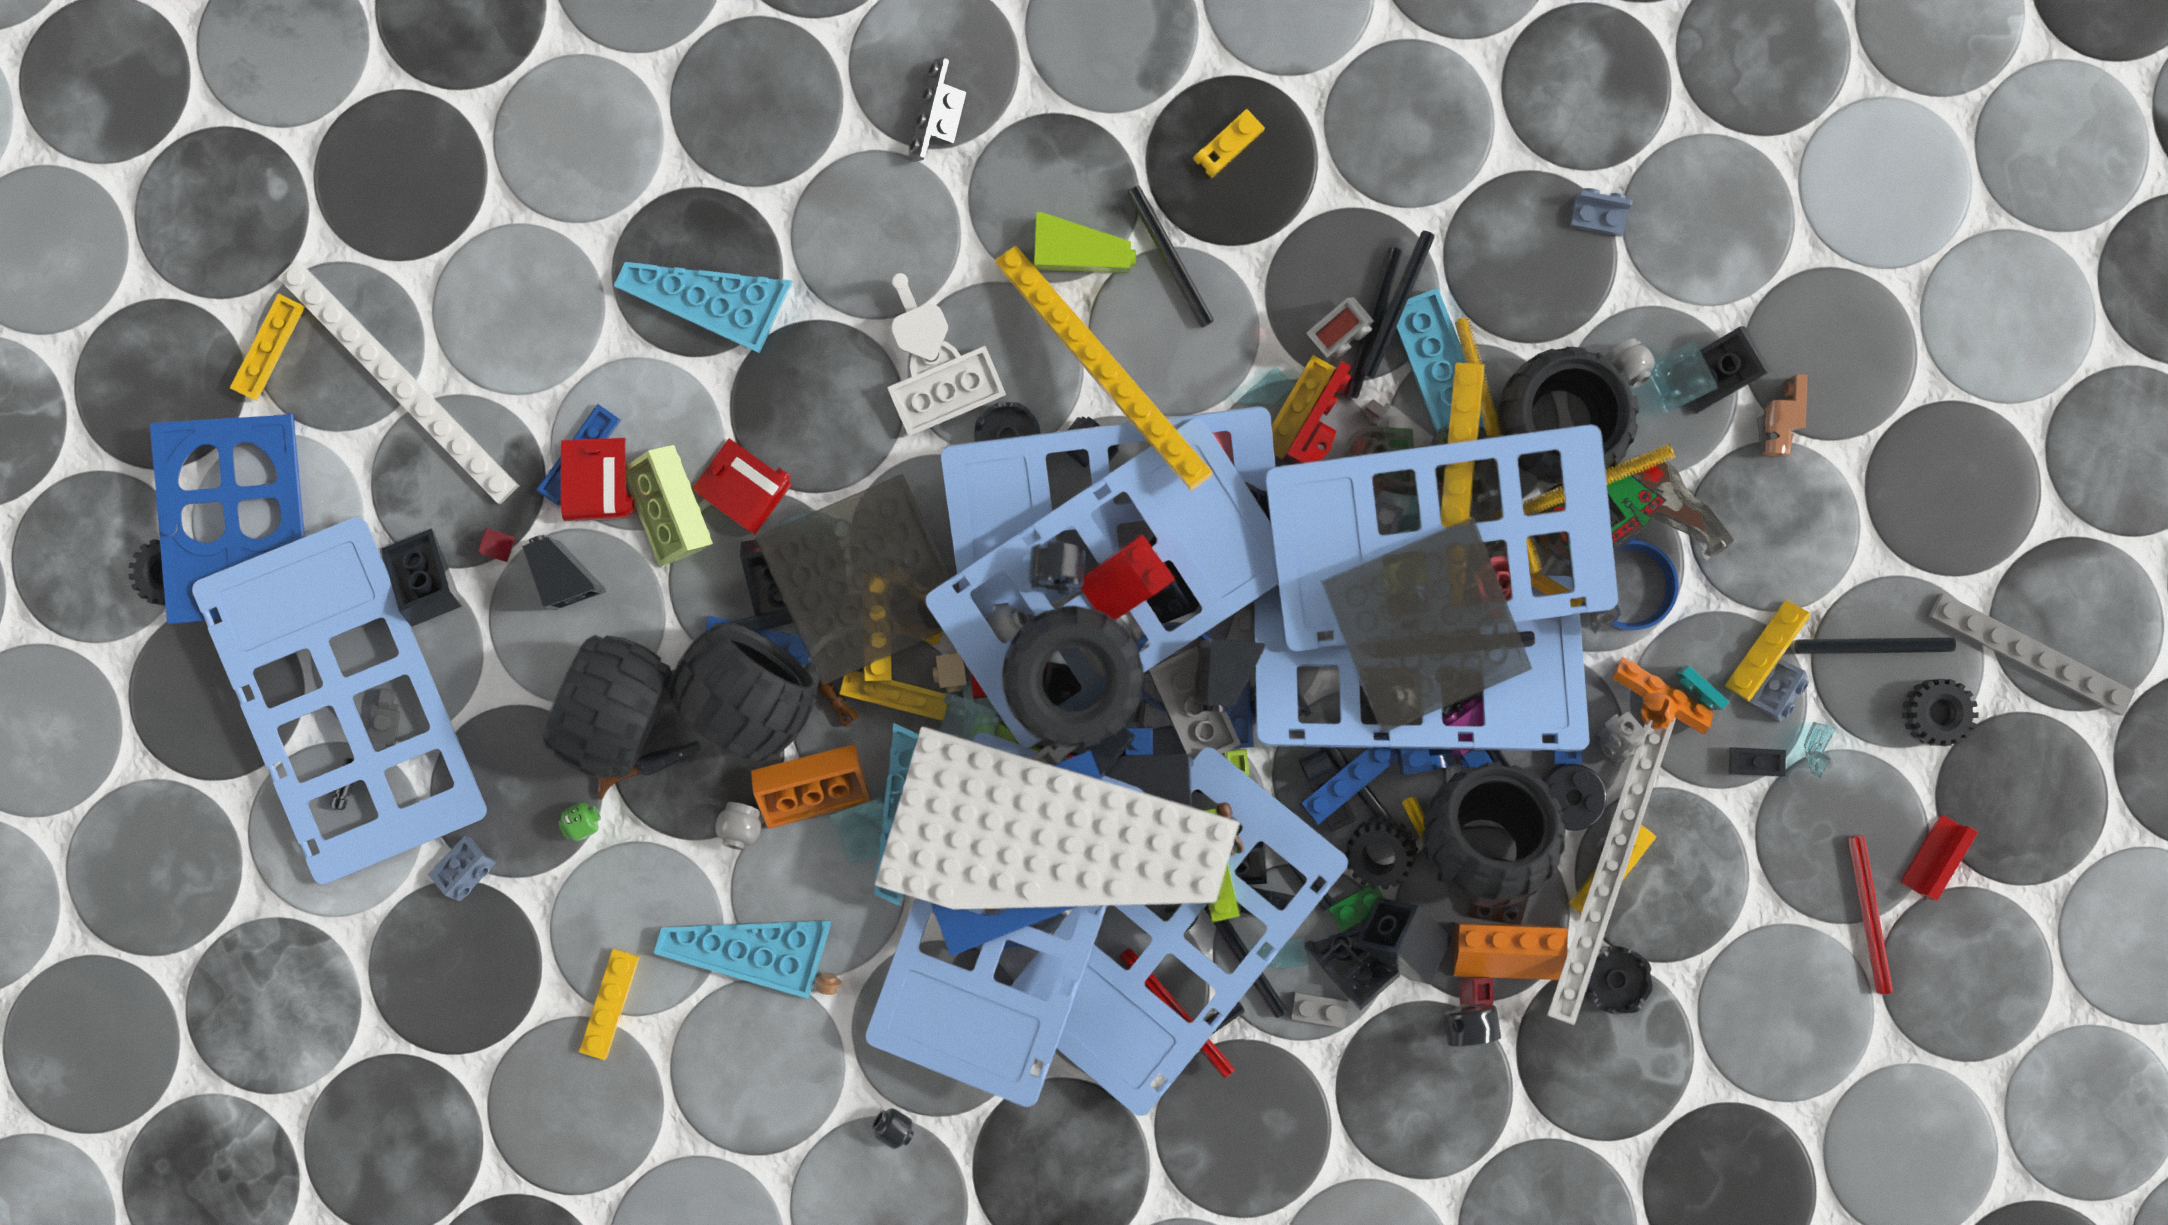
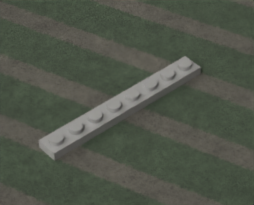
[1928,593,2135,715]

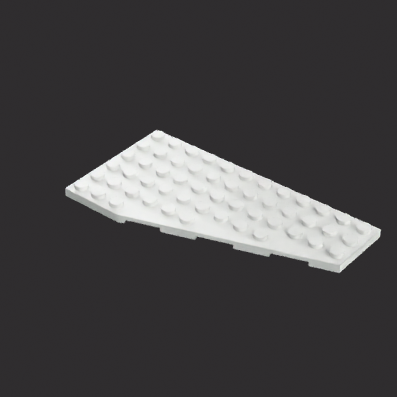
[875,726,1239,909]

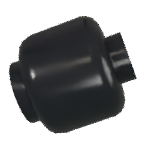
[872,1108,914,1149]

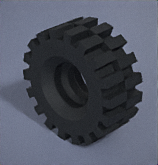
[128,539,166,606]
[1902,679,1979,746]

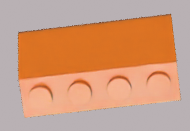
[751,744,872,829]
[1453,922,1568,980]

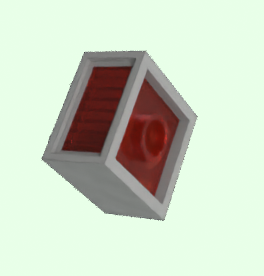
[1306,297,1374,358]

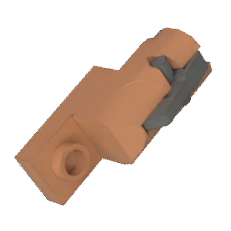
[1757,374,1808,457]

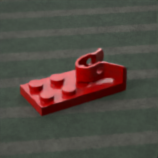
[1283,361,1351,465]

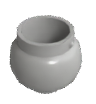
[1606,338,1655,388]
[988,606,1030,643]
[715,802,761,850]

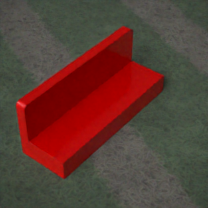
[1901,815,1978,901]

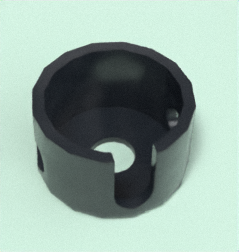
[1443,1004,1502,1046]

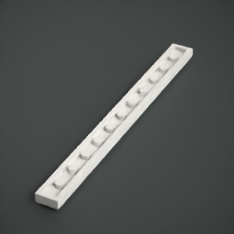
[278,260,519,504]
[1548,717,1676,1025]

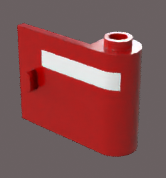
[561,438,635,521]
[692,438,793,535]

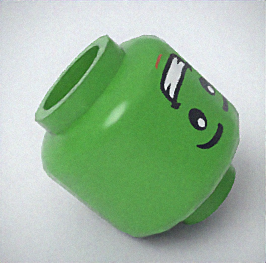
[558,802,601,842]

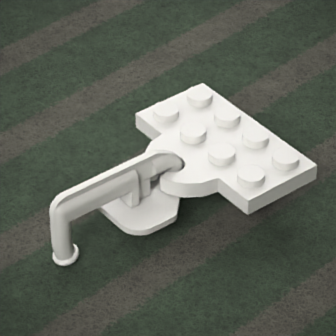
[887,273,1006,437]

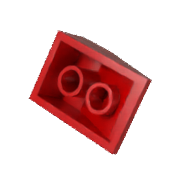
[1079,534,1175,621]

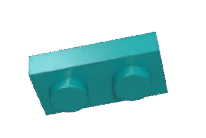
[1676,666,1730,710]

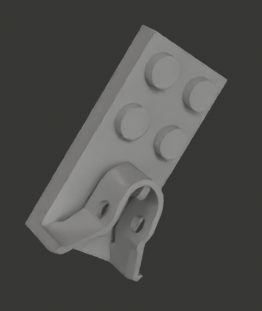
[1145,646,1241,760]

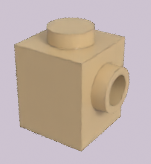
[933,653,968,693]

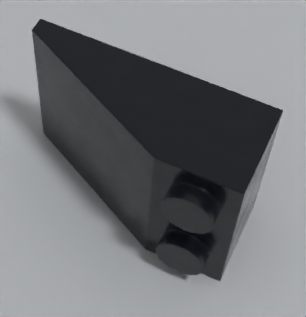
[1669,326,1772,414]
[382,528,462,627]
[740,532,808,616]

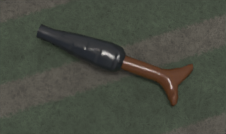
[596,740,701,800]

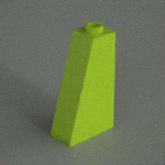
[1034,212,1136,273]

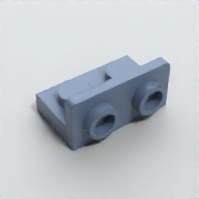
[1569,188,1632,237]
[1749,659,1809,723]
[428,835,496,901]

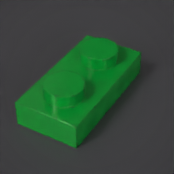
[1329,884,1385,932]

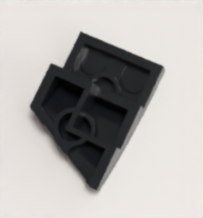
[1305,927,1400,1010]

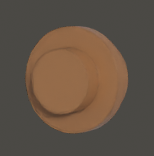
[814,972,841,995]

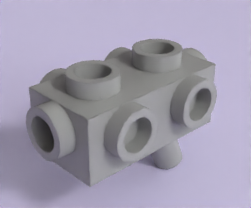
[1598,711,1646,763]

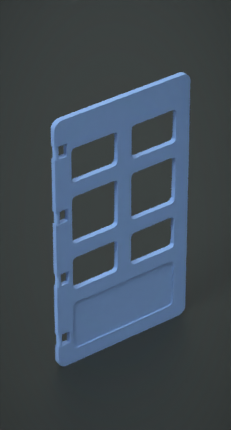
[941,406,1275,619]
[926,418,1279,747]
[1266,425,1618,651]
[192,518,487,884]
[1254,574,1589,751]
[866,732,1144,1107]
[1011,748,1348,1116]

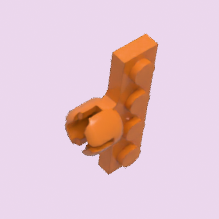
[1612,657,1714,735]

